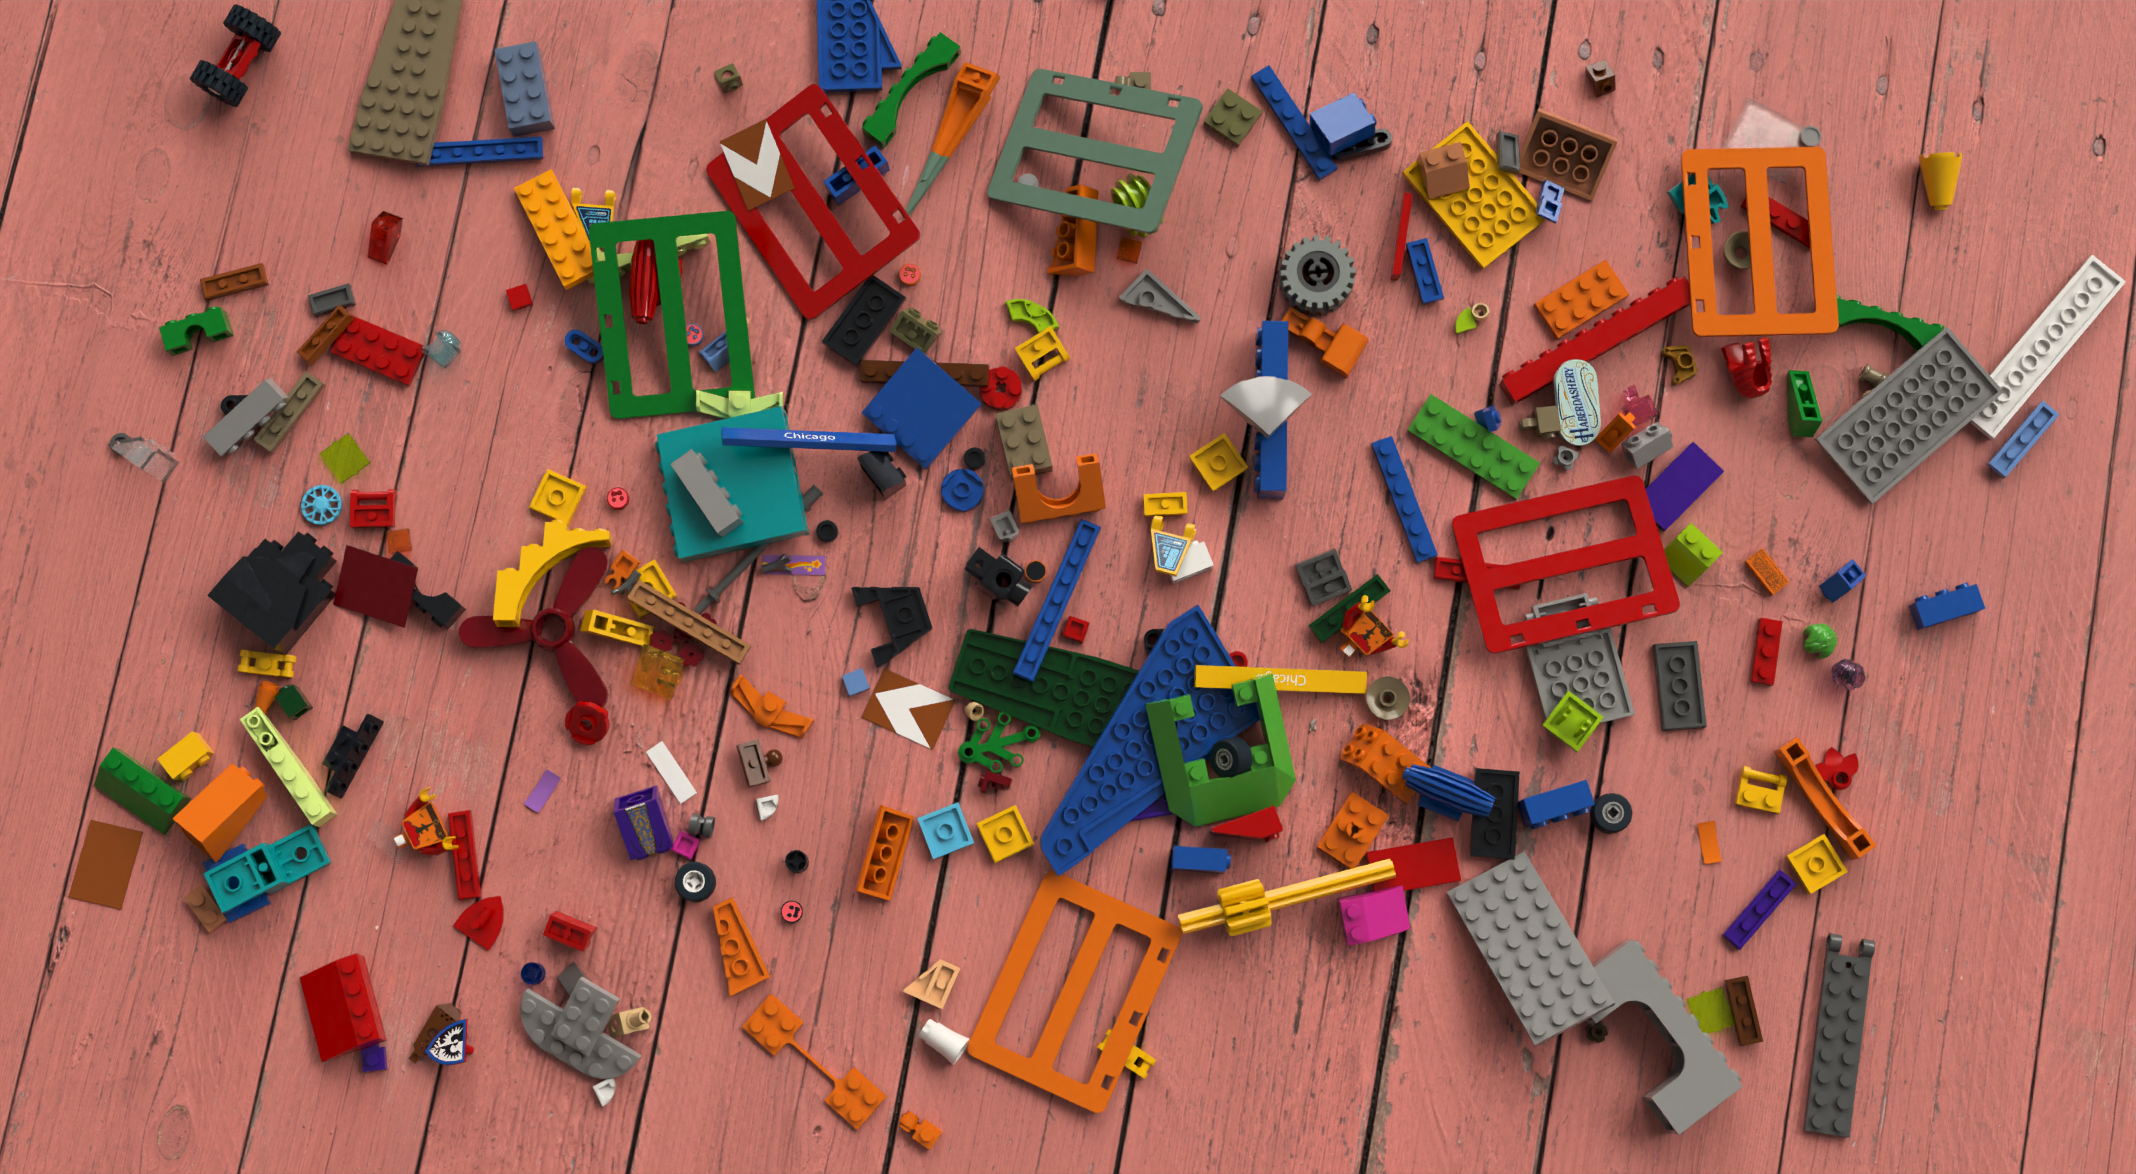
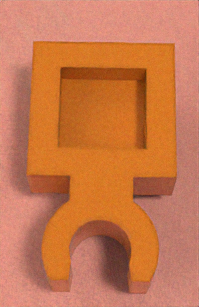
[605,550,641,589]

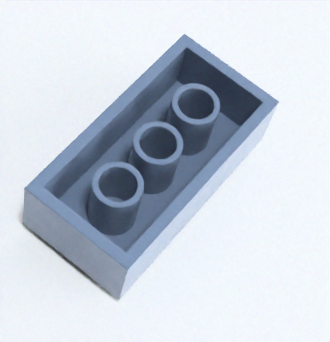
[494,41,555,137]

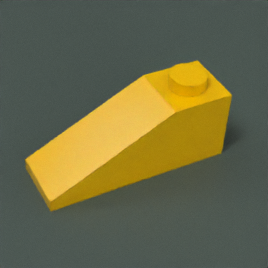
[580,610,654,647]

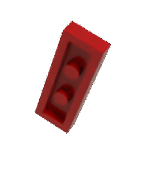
[1750,618,1783,686]

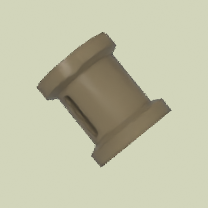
[1858,363,1887,388]

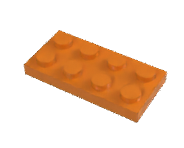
[1534,260,1629,340]

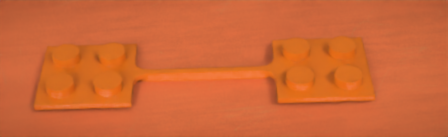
[742,993,887,1130]

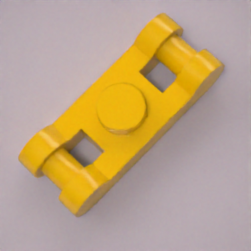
[237,650,297,678]
[1097,1029,1157,1079]

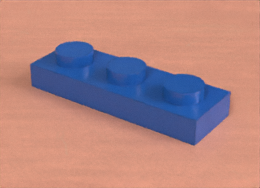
[1406,238,1444,305]

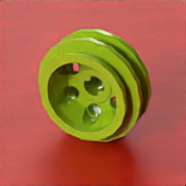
[1111,173,1164,238]

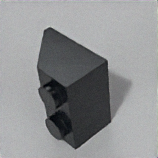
[857,451,907,500]

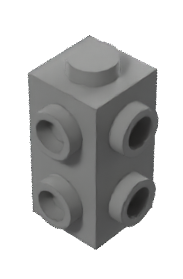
[1621,422,1673,469]

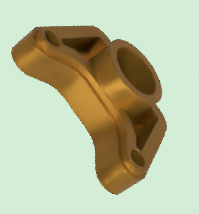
[1661,345,1698,386]

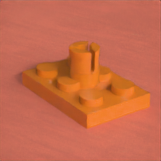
[1317,792,1389,869]

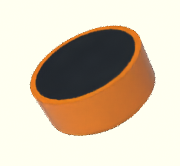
[1025,560,1047,583]

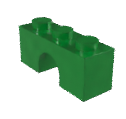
[159,307,234,356]

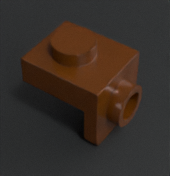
[1585,60,1616,97]

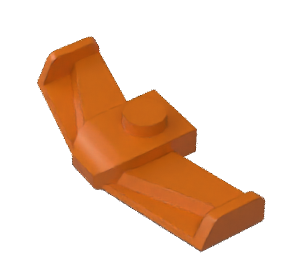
[730,674,814,739]

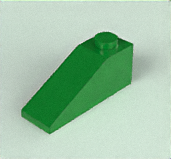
[1787,370,1823,437]

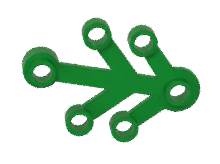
[958,712,1040,774]

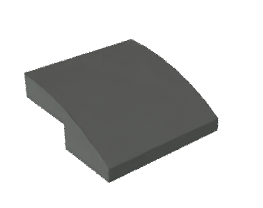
[1294,549,1352,606]

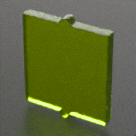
[320,433,371,483]
[1687,987,1735,1034]

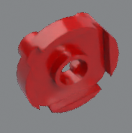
[980,366,1022,410]
[565,701,610,745]

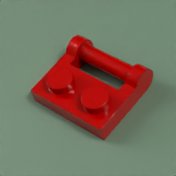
[350,489,397,528]

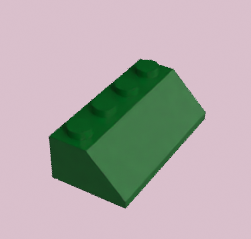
[94,747,191,835]

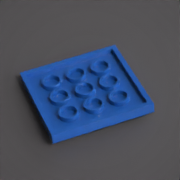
[861,348,982,469]

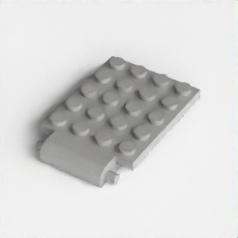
[1522,593,1635,736]

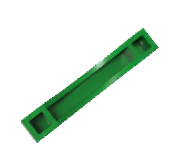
[862,32,961,149]
[1837,295,1945,352]

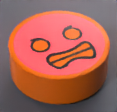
[899,263,921,286]

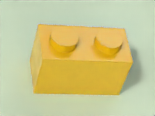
[157,731,215,781]

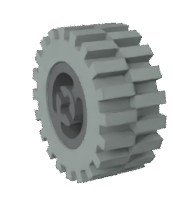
[1278,235,1356,316]

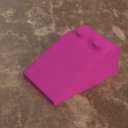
[1337,885,1410,946]

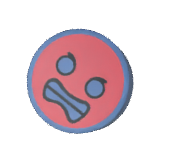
[686,324,704,346]

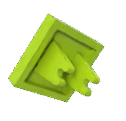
[1541,690,1604,753]

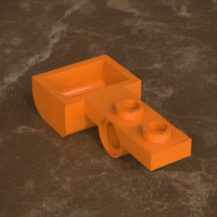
[1282,307,1369,378]

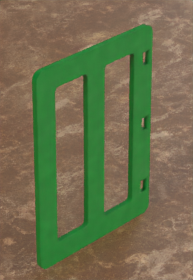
[589,211,755,419]

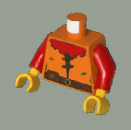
[1340,595,1409,657]
[394,787,459,856]

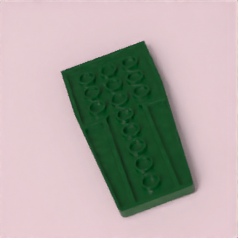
[949,629,1139,748]

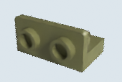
[889,308,943,354]

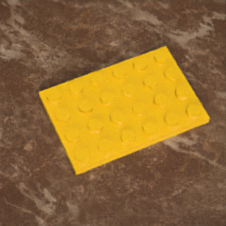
[1402,121,1546,270]

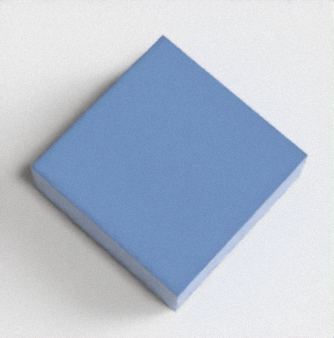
[842,668,870,697]

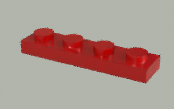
[1740,196,1810,248]

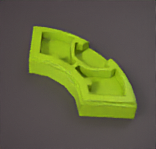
[1005,299,1059,333]

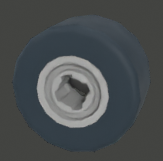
[1210,737,1252,778]
[1590,793,1633,834]

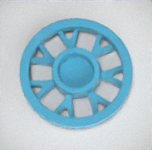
[301,485,342,525]

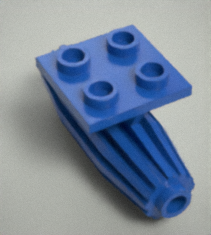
[1402,764,1495,822]

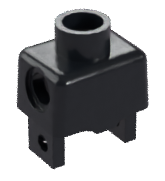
[964,547,1033,607]

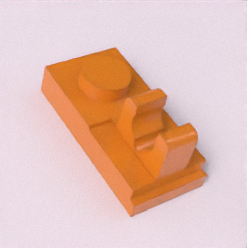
[1595,412,1636,453]

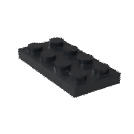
[822,275,906,367]
[1470,768,1520,859]

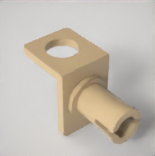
[608,1007,651,1038]

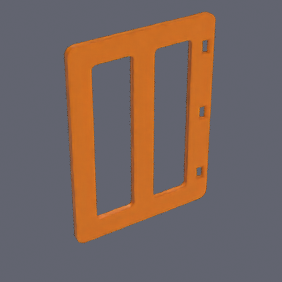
[1681,147,1839,337]
[967,871,1182,1113]

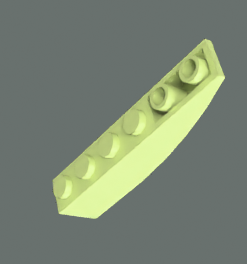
[240,707,338,827]

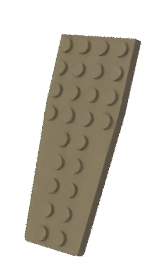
[347,0,463,166]

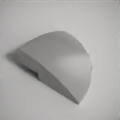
[1220,376,1312,439]

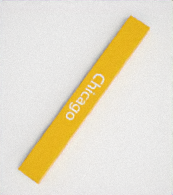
[1194,665,1367,694]

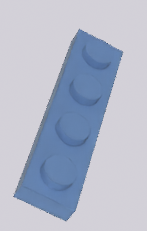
[1987,401,2060,479]

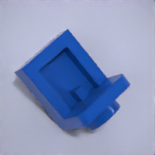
[1474,405,1502,432]

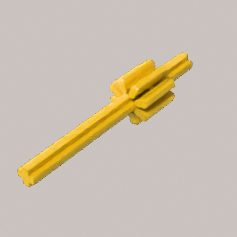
[1178,859,1396,937]

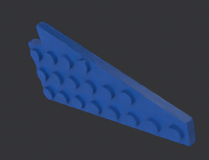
[817,0,902,92]

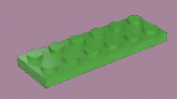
[1407,394,1540,499]

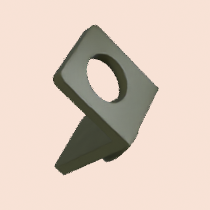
[715,64,743,93]

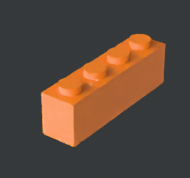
[1046,184,1099,276]

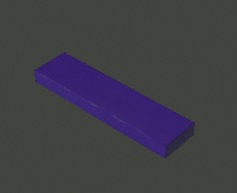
[1722,869,1796,950]

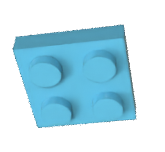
[917,802,974,860]

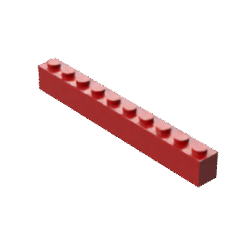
[1499,276,1690,406]

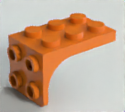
[1340,723,1431,804]

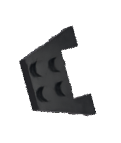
[851,587,933,668]

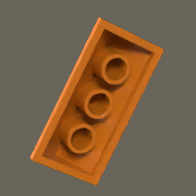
[855,805,915,901]

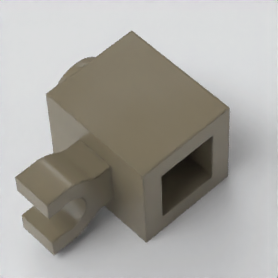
[1519,405,1561,440]

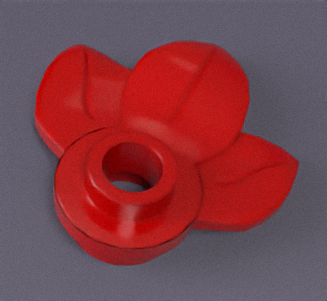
[1815,747,1859,790]

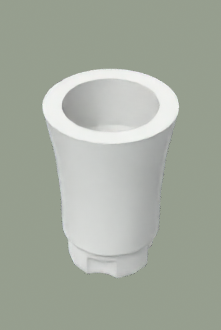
[919,1019,970,1065]

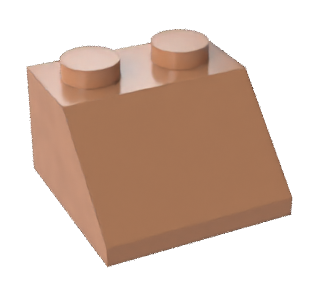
[1416,142,1470,200]

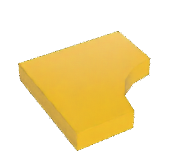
[629,559,678,619]

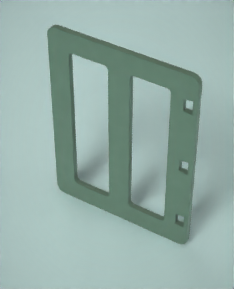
[987,69,1203,234]

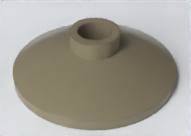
[1366,676,1410,720]

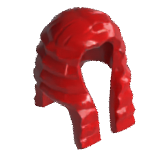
[1721,337,1772,399]

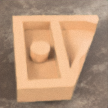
[903,959,961,1009]

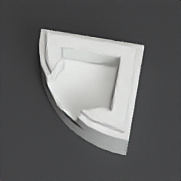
[756,795,779,821]
[593,1078,616,1107]

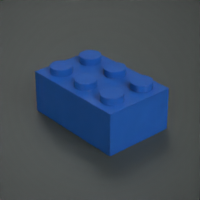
[1518,779,1595,830]

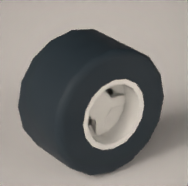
[675,862,716,902]

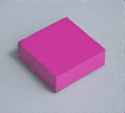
[671,830,701,860]

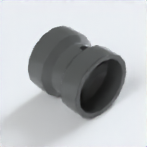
[688,813,715,839]

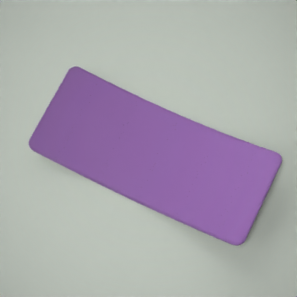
[524,769,560,813]

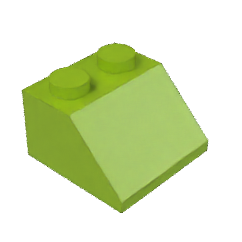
[1664,523,1723,587]

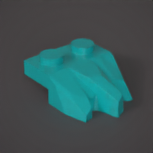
[1666,174,1729,223]

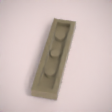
[253,372,325,454]

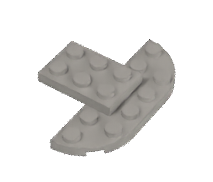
[521,977,642,1079]

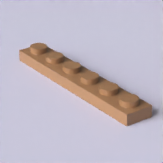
[627,580,751,665]

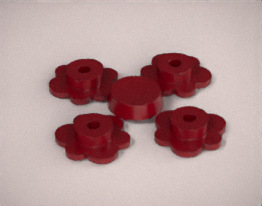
[650,602,717,667]

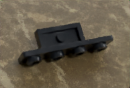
[322,714,384,798]

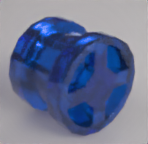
[521,962,546,985]

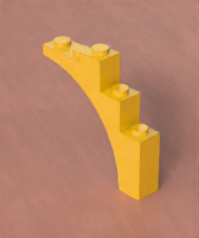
[493,520,613,627]

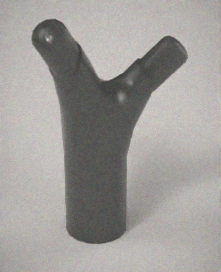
[761,554,793,574]
[611,570,642,595]

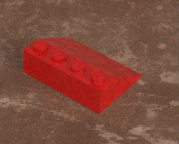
[299,953,387,1062]

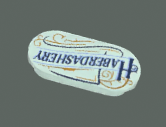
[1553,359,1601,445]

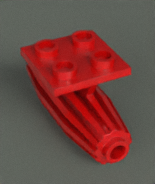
[629,239,682,324]

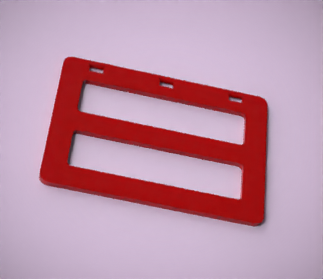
[706,84,920,319]
[1452,475,1680,654]

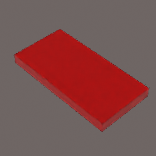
[1366,837,1461,891]

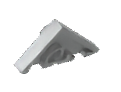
[1119,269,1201,324]

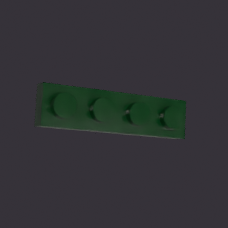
[1308,574,1391,643]

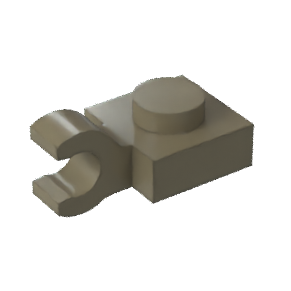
[1115,72,1151,90]

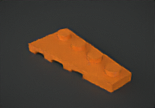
[713,897,771,997]

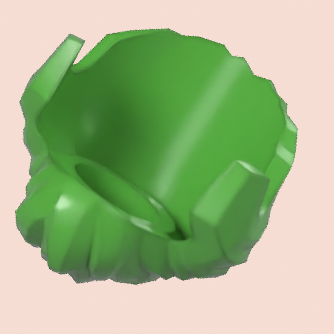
[1802,623,1837,659]

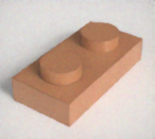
[184,884,227,933]

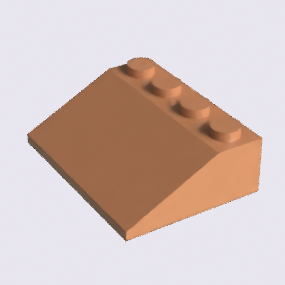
[1519,108,1618,201]

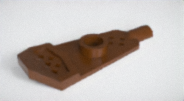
[409,1003,460,1064]

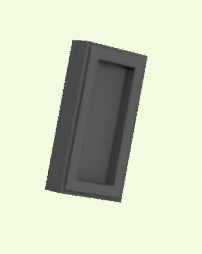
[1496,131,1520,174]
[308,283,356,317]

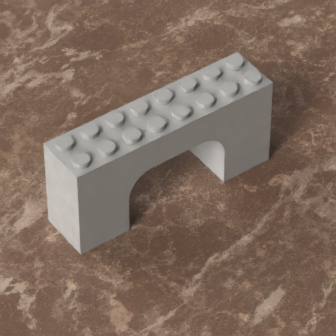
[1586,939,1743,1135]

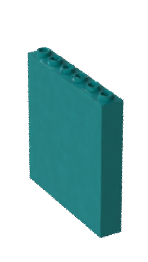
[655,406,809,562]

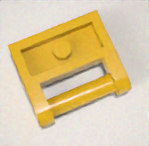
[1014,326,1070,381]
[1735,766,1787,814]

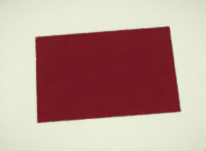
[333,545,418,628]

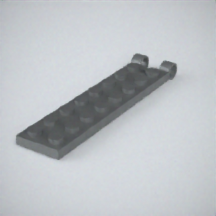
[1803,933,1875,1138]

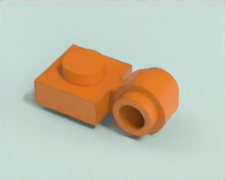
[899,1110,943,1150]

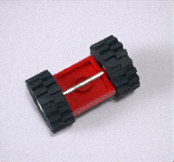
[189,4,281,107]

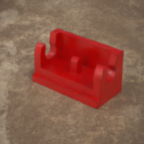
[543,911,597,952]

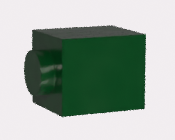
[275,684,313,720]

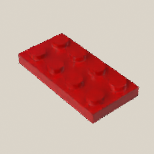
[330,315,428,386]

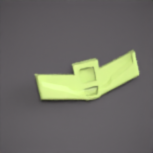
[696,390,783,419]

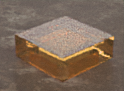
[1117,237,1142,264]
[386,528,412,554]

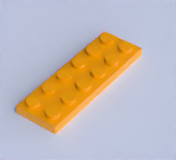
[514,169,599,290]

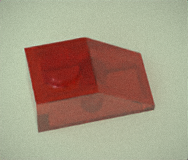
[367,211,403,265]

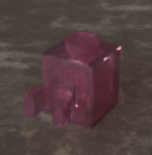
[1621,385,1658,426]

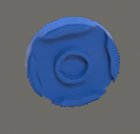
[941,469,984,512]

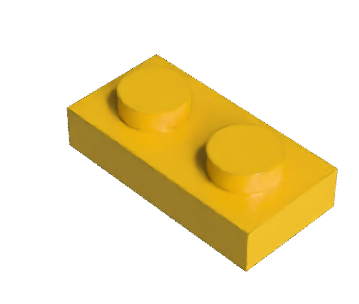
[1143,492,1188,517]

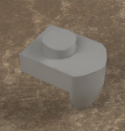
[990,509,1019,543]

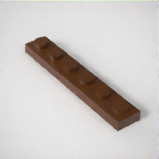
[860,360,990,387]

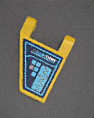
[571,188,616,248]
[1151,515,1196,577]

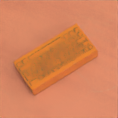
[1744,548,1789,596]

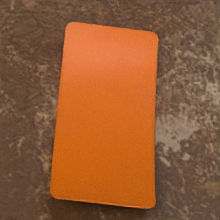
[1698,821,1722,864]

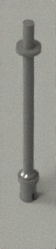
[694,485,823,614]

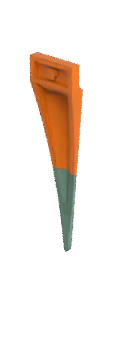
[906,62,1000,216]

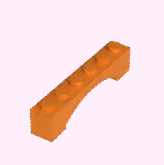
[1773,737,1877,860]

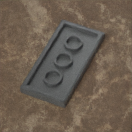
[1653,641,1707,731]

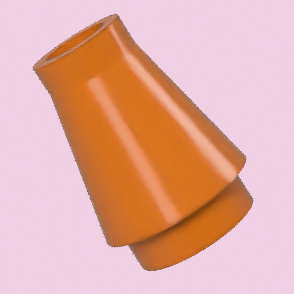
[254,680,280,714]

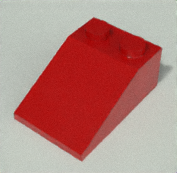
[1210,806,1283,843]

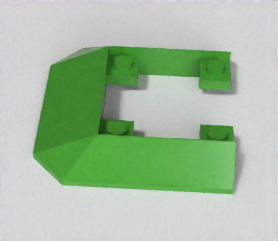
[1145,673,1296,827]

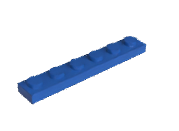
[1251,65,1338,181]
[415,136,544,167]
[1371,436,1438,563]

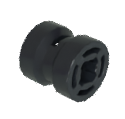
[785,850,809,873]

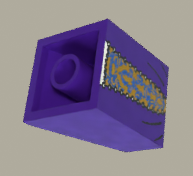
[614,785,673,860]

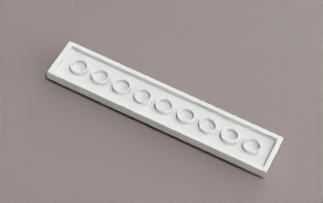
[1970,255,2126,440]

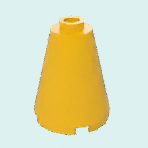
[1918,152,1963,210]

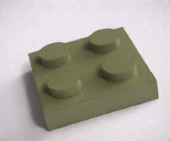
[1204,88,1262,147]

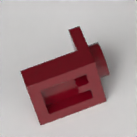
[978,771,1012,794]

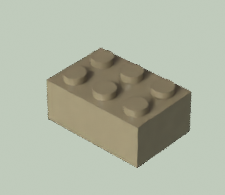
[996,404,1053,481]

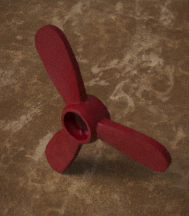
[459,546,609,708]

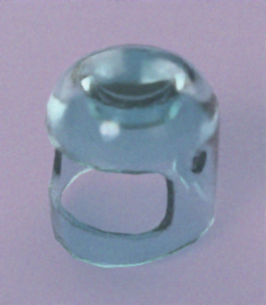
[420,330,462,368]

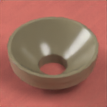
[1723,231,1751,270]

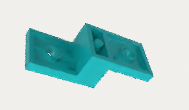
[203,824,332,913]

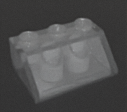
[108,437,179,483]

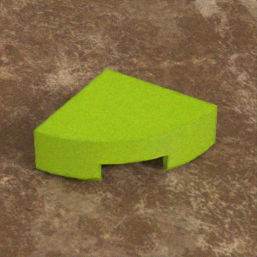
[1455,307,1477,335]

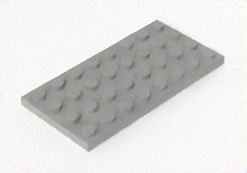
[1814,327,2004,504]
[1447,851,1615,1047]

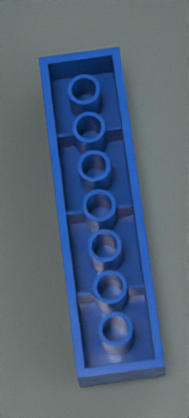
[1254,321,1288,499]

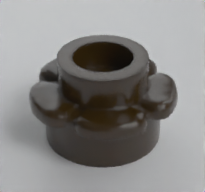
[1586,1021,1608,1043]

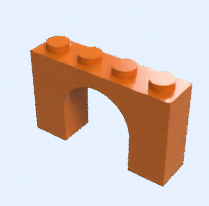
[1012,453,1106,523]

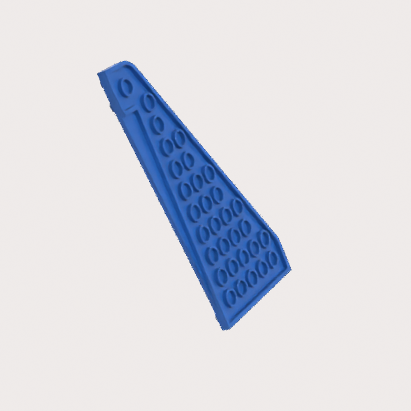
[1040,605,1260,876]

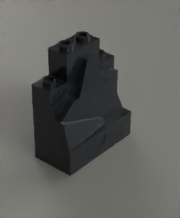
[207,531,337,655]

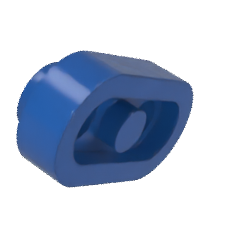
[565,330,604,364]

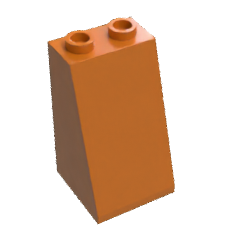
[173,763,268,862]

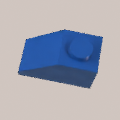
[1819,559,1866,603]

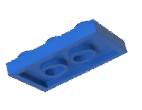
[203,844,271,923]

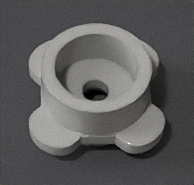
[1553,446,1578,470]

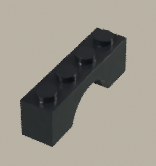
[390,551,466,629]

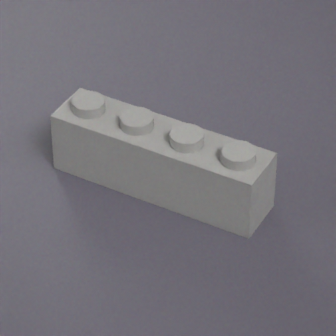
[203,378,289,456]
[671,449,744,537]

